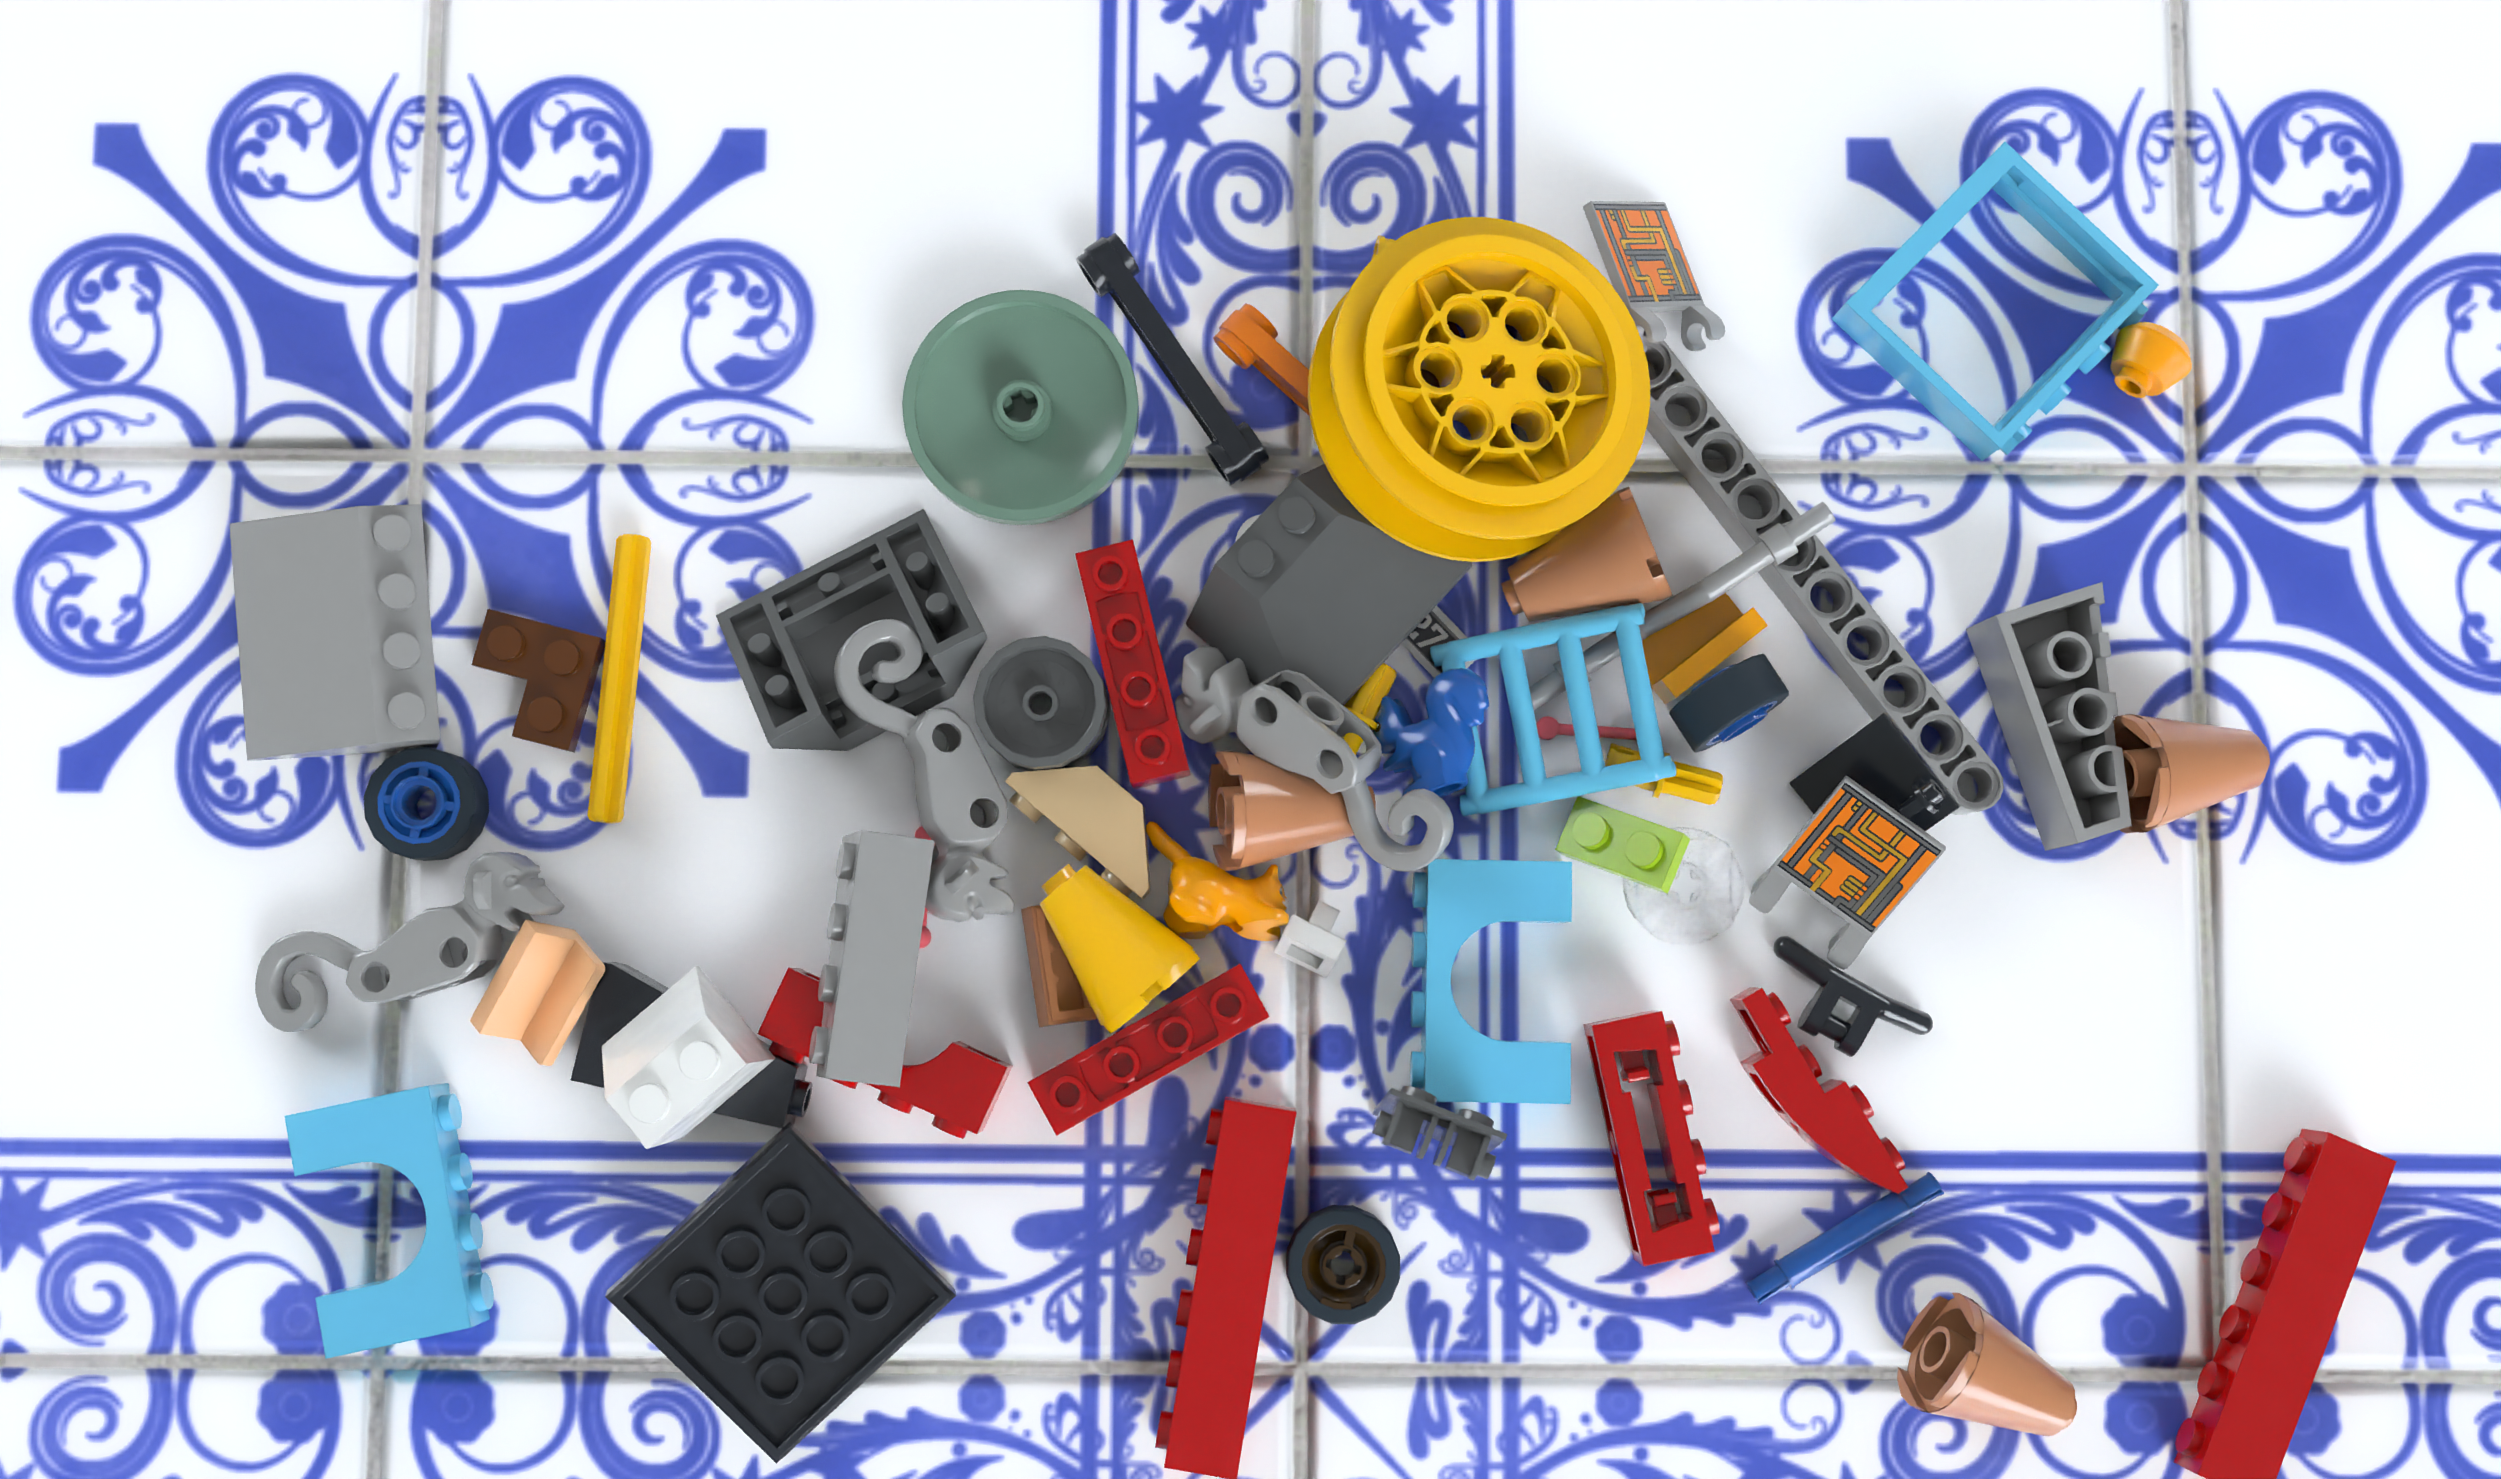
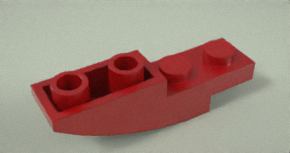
[1730,987,1909,1194]

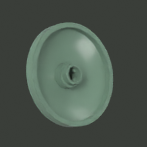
[902,290,1139,525]

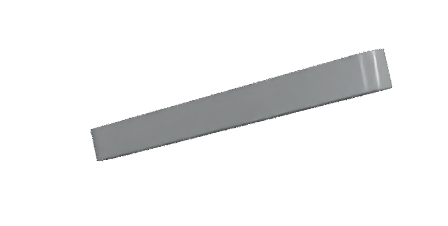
[1643,330,2004,815]

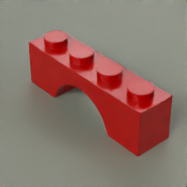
[757,967,1013,1139]

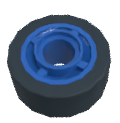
[1669,653,1789,753]
[364,747,489,861]

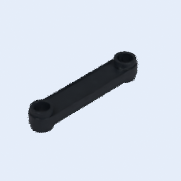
[1076,233,1269,486]

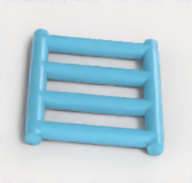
[1430,603,1677,816]

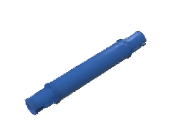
[1745,1172,1944,1305]

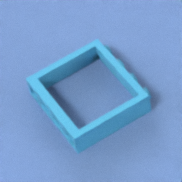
[1832,142,2159,461]

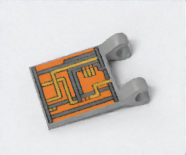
[1583,201,1726,352]
[1749,776,1946,970]

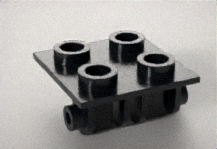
[1789,713,1960,832]

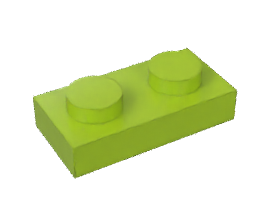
[1555,796,1690,894]

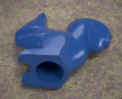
[1372,668,1490,798]

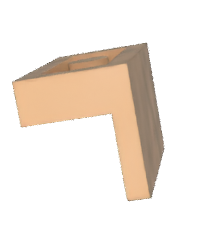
[469,919,605,1066]

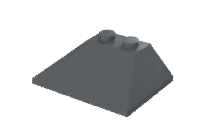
[1185,464,1472,706]
[716,509,988,751]

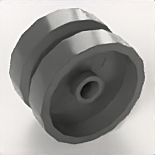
[973,636,1110,771]

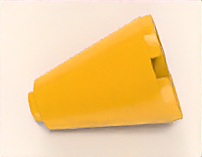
[1039,864,1200,1034]

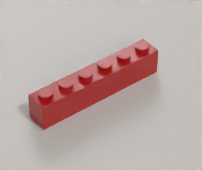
[1155,1097,1297,1479]
[2174,1128,2397,1479]

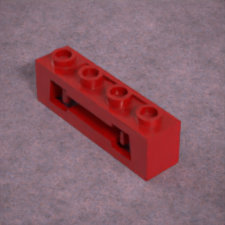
[1075,539,1191,790]
[1027,964,1270,1136]
[1583,1010,1720,1266]

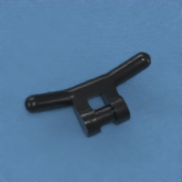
[1773,936,1933,1057]

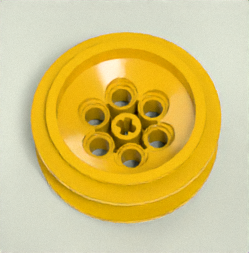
[1308,217,1650,562]

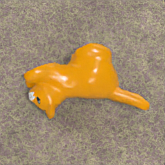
[1146,821,1290,941]

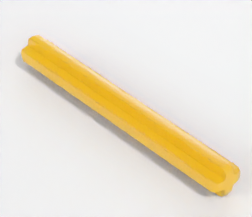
[587,534,652,824]

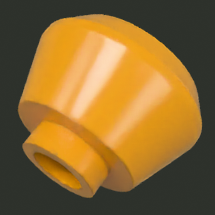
[2110,322,2192,398]

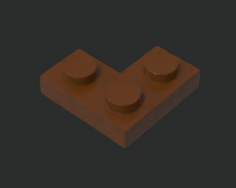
[471,609,606,753]

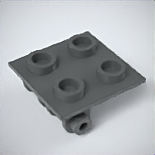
[1372,1086,1507,1181]

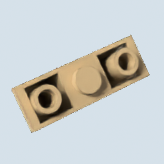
[1005,766,1151,900]

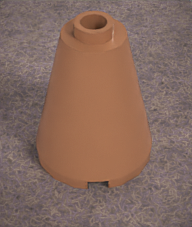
[1501,486,1673,622]
[2113,714,2270,834]
[1208,750,1376,871]
[1897,1293,2077,1437]

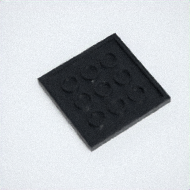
[605,1122,956,1464]

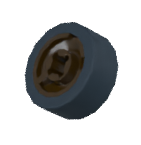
[1286,1205,1400,1324]

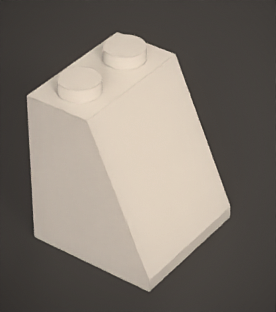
[602,966,776,1149]

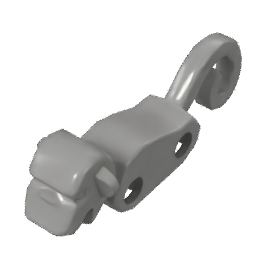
[834,619,1014,923]
[1175,646,1454,872]
[255,852,565,1032]

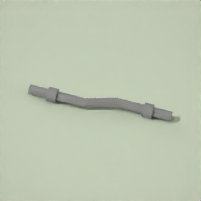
[1529,501,1836,711]

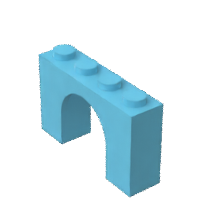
[1410,859,1572,1104]
[284,1083,494,1359]

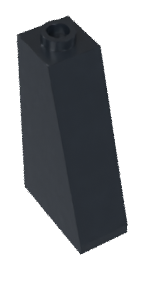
[570,961,813,1128]

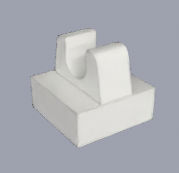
[1274,900,1347,978]

